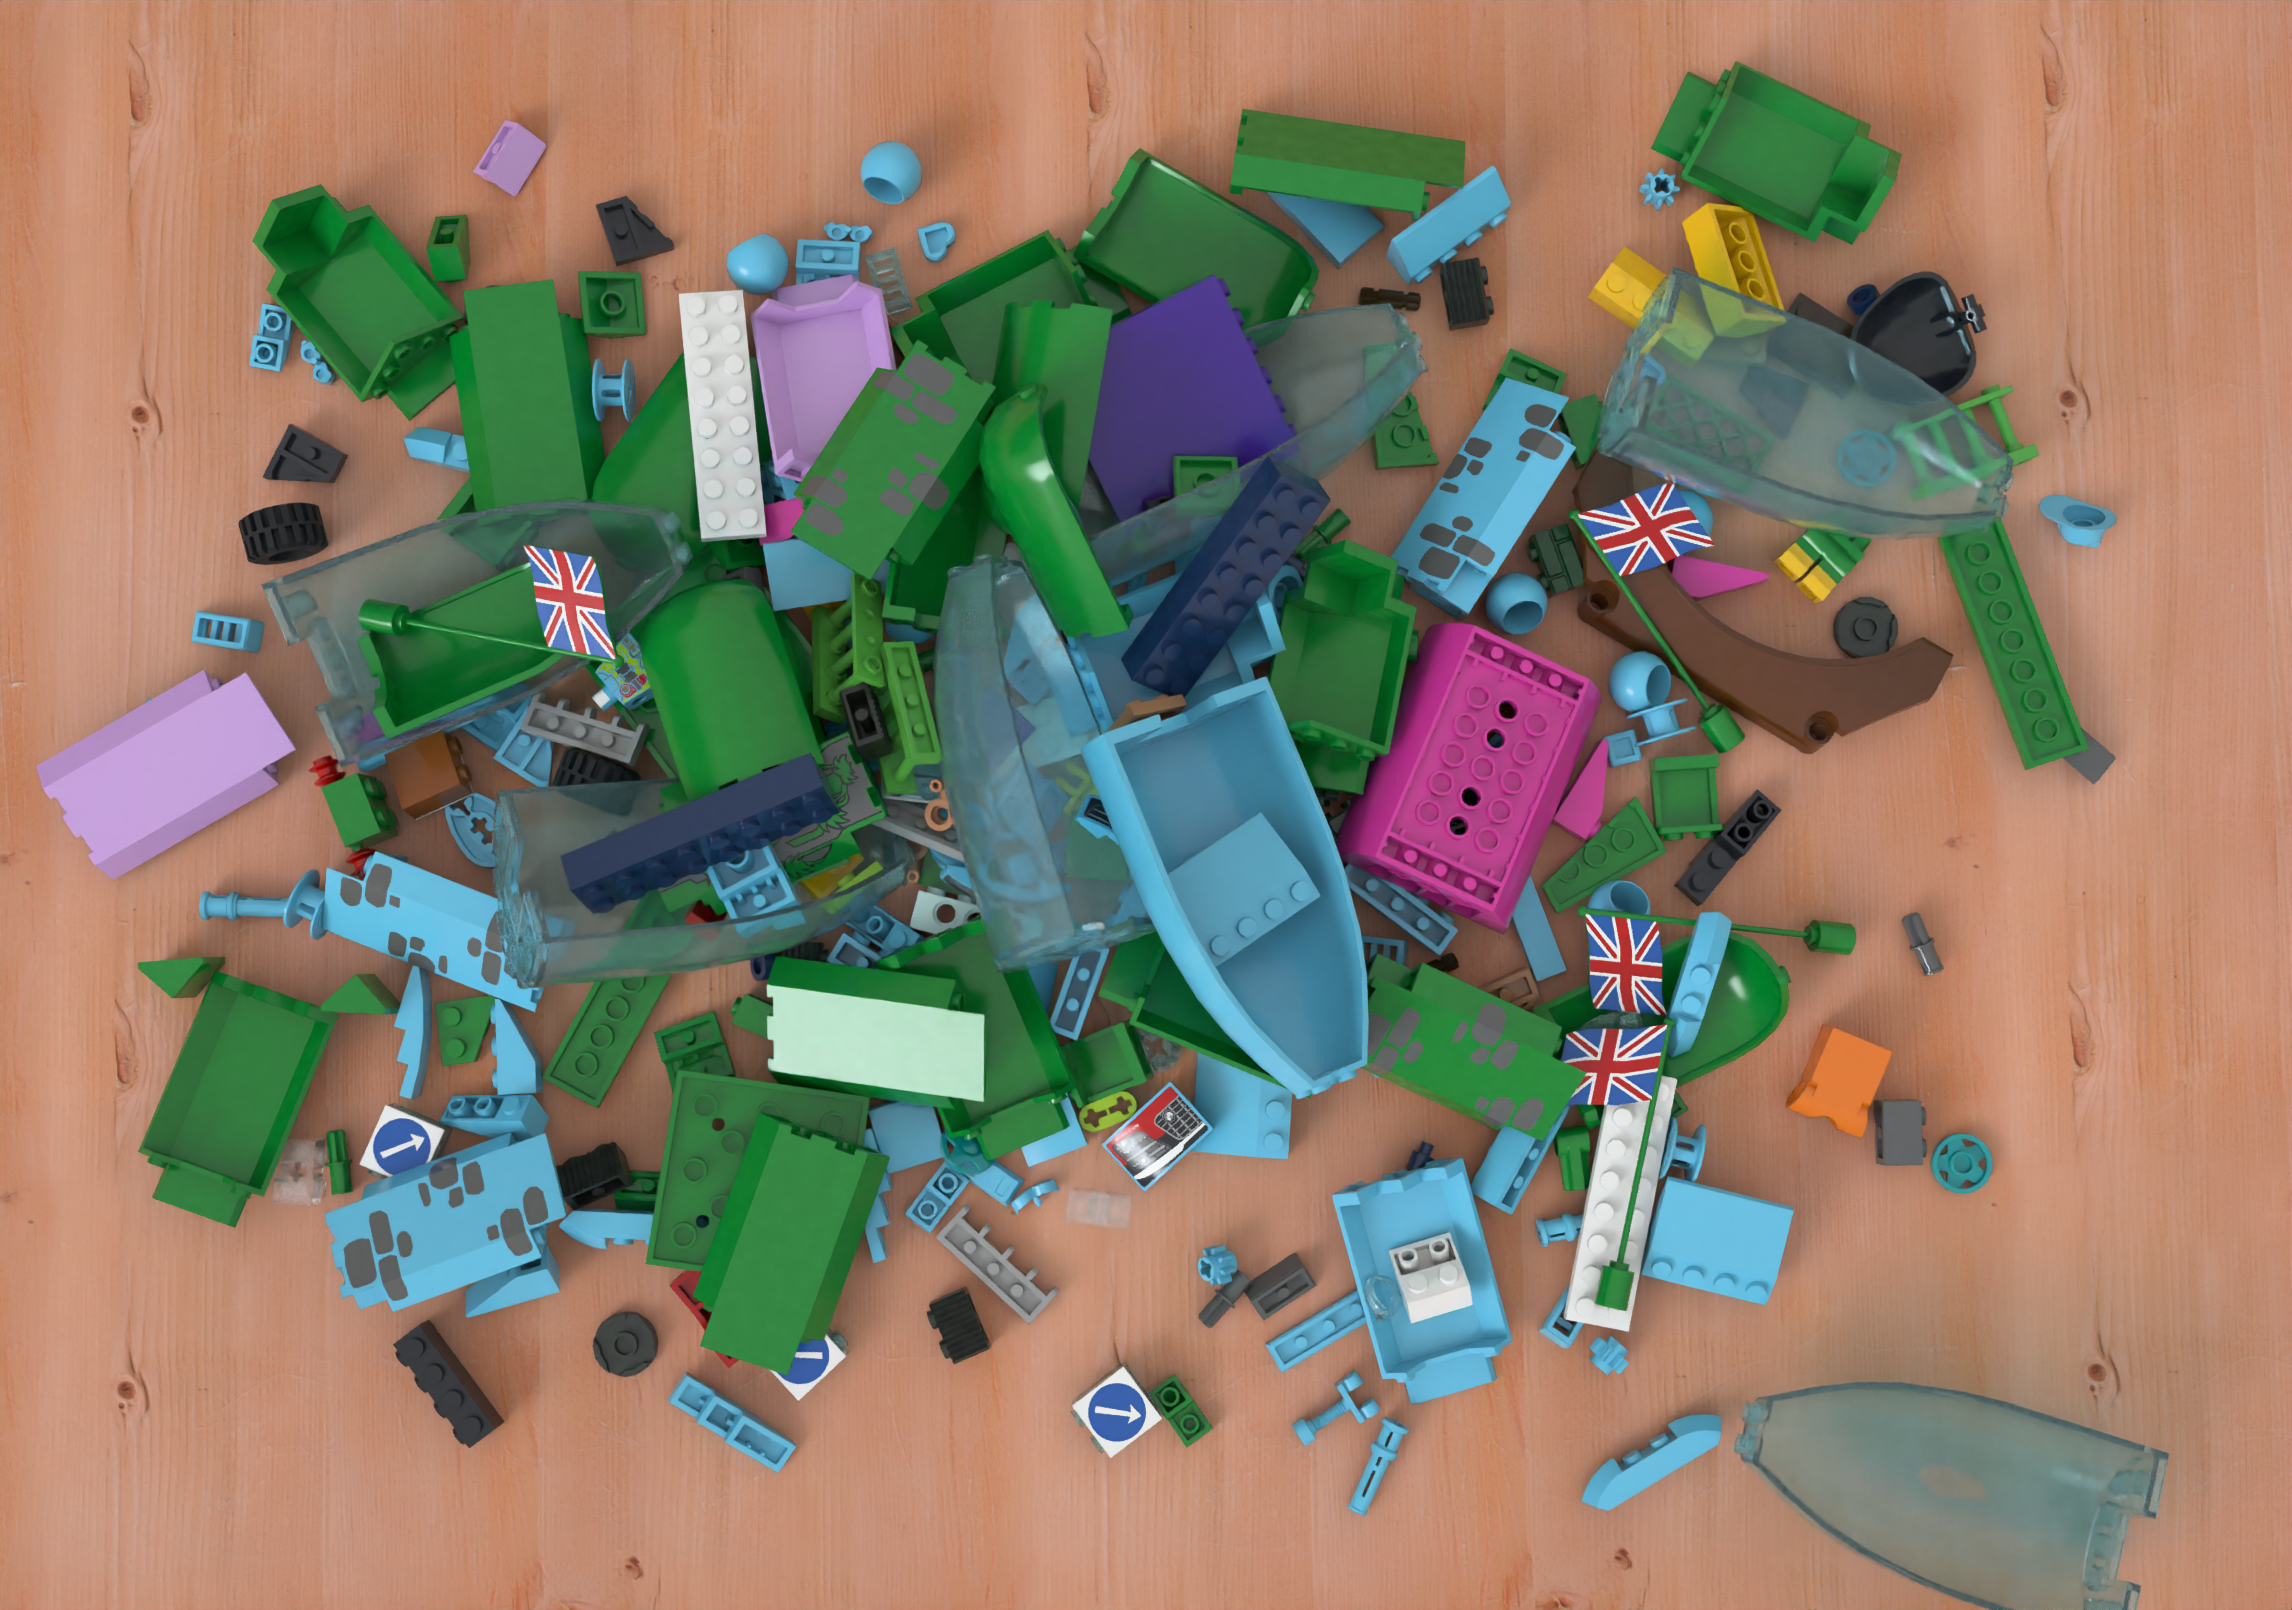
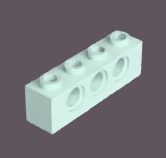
[909,886,1043,959]

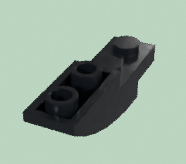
[1674,789,1781,906]

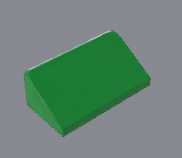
[614,1171,660,1211]

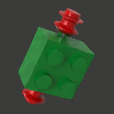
[309,755,399,880]

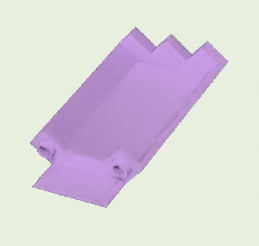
[750,274,897,482]
[36,670,296,880]

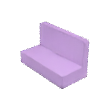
[473,120,546,196]

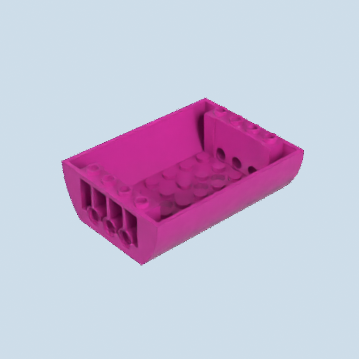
[1335,623,1602,935]

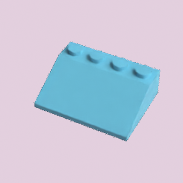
[1167,812,1321,967]
[1191,1052,1292,1159]
[1641,1176,1794,1306]

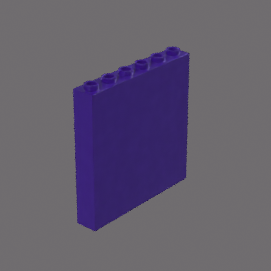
[1088,274,1300,536]

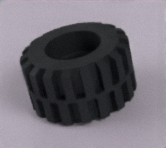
[238,502,329,565]
[552,748,642,813]

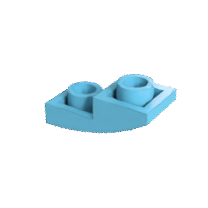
[249,303,295,372]
[904,1162,970,1234]

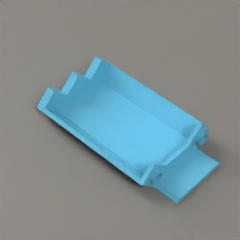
[1332,1157,1513,1404]

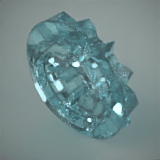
[1136,1028,1181,1073]

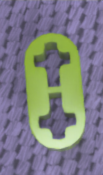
[1079,1090,1137,1132]

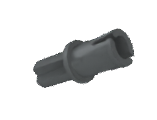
[1902,912,1944,976]
[1198,1269,1253,1328]

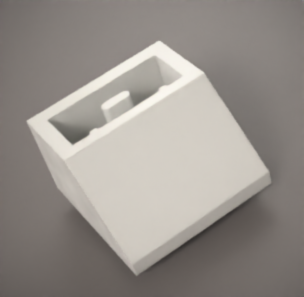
[1389,1232,1473,1324]

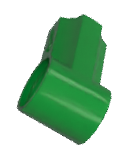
[1553,1125,1590,1191]

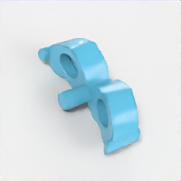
[824,222,873,244]
[301,340,336,385]
[1011,1179,1060,1214]

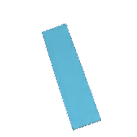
[394,965,432,1099]
[863,1127,893,1263]
[668,1372,796,1473]

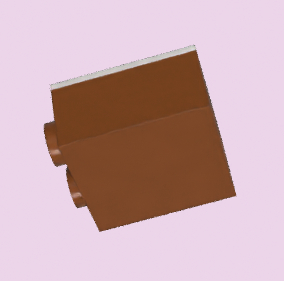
[384,729,474,820]

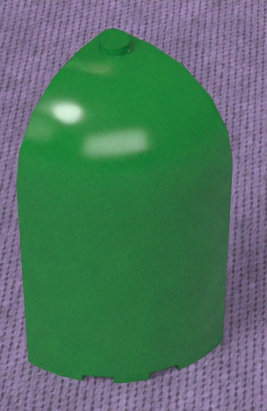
[1073,148,1319,346]
[978,300,1113,535]
[591,351,772,573]
[979,383,1134,638]
[357,561,563,740]
[639,579,825,803]
[1533,932,1791,1130]

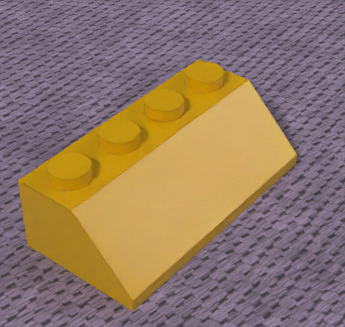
[1682,203,1787,335]
[1588,246,1717,368]

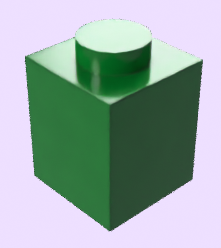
[730,993,773,1038]

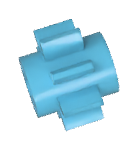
[1638,168,1680,211]
[1198,1245,1237,1286]
[1589,1335,1629,1376]

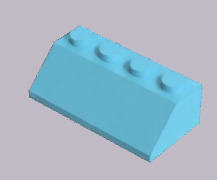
[1386,165,1511,286]

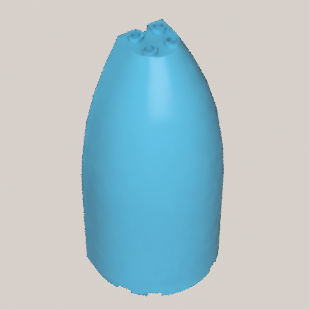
[1080,676,1369,1099]

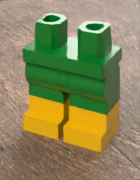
[1773,509,1871,604]

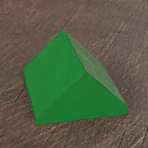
[138,957,225,998]
[321,974,401,1015]

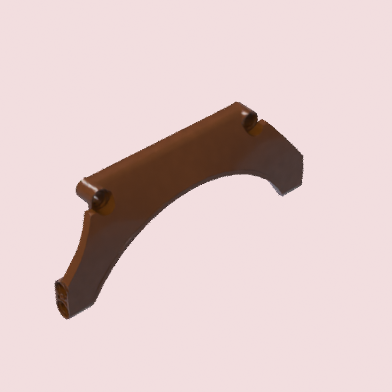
[1572,445,1953,754]

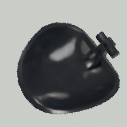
[1848,271,1987,402]

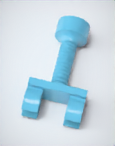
[1292,1371,1381,1447]

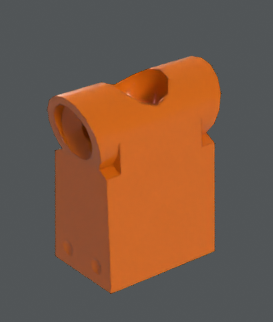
[1785,1024,1893,1139]

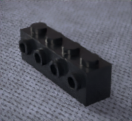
[393,1320,504,1448]

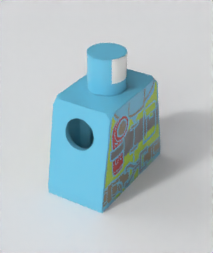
[592,633,654,711]

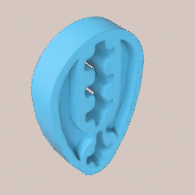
[445,792,523,868]

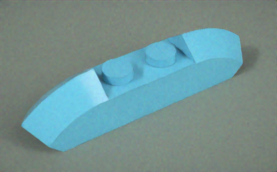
[403,427,470,473]
[1663,912,1732,1058]
[559,1208,709,1249]
[1581,1414,1721,1511]

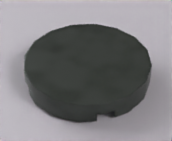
[1833,597,1898,659]
[593,1311,659,1377]

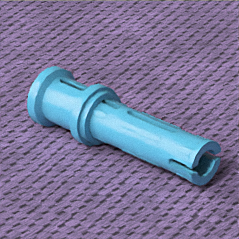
[199,892,289,920]
[1535,1213,1583,1248]
[1347,1417,1410,1516]

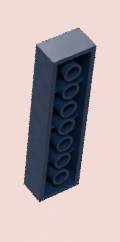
[1121,456,1331,698]
[560,752,840,914]

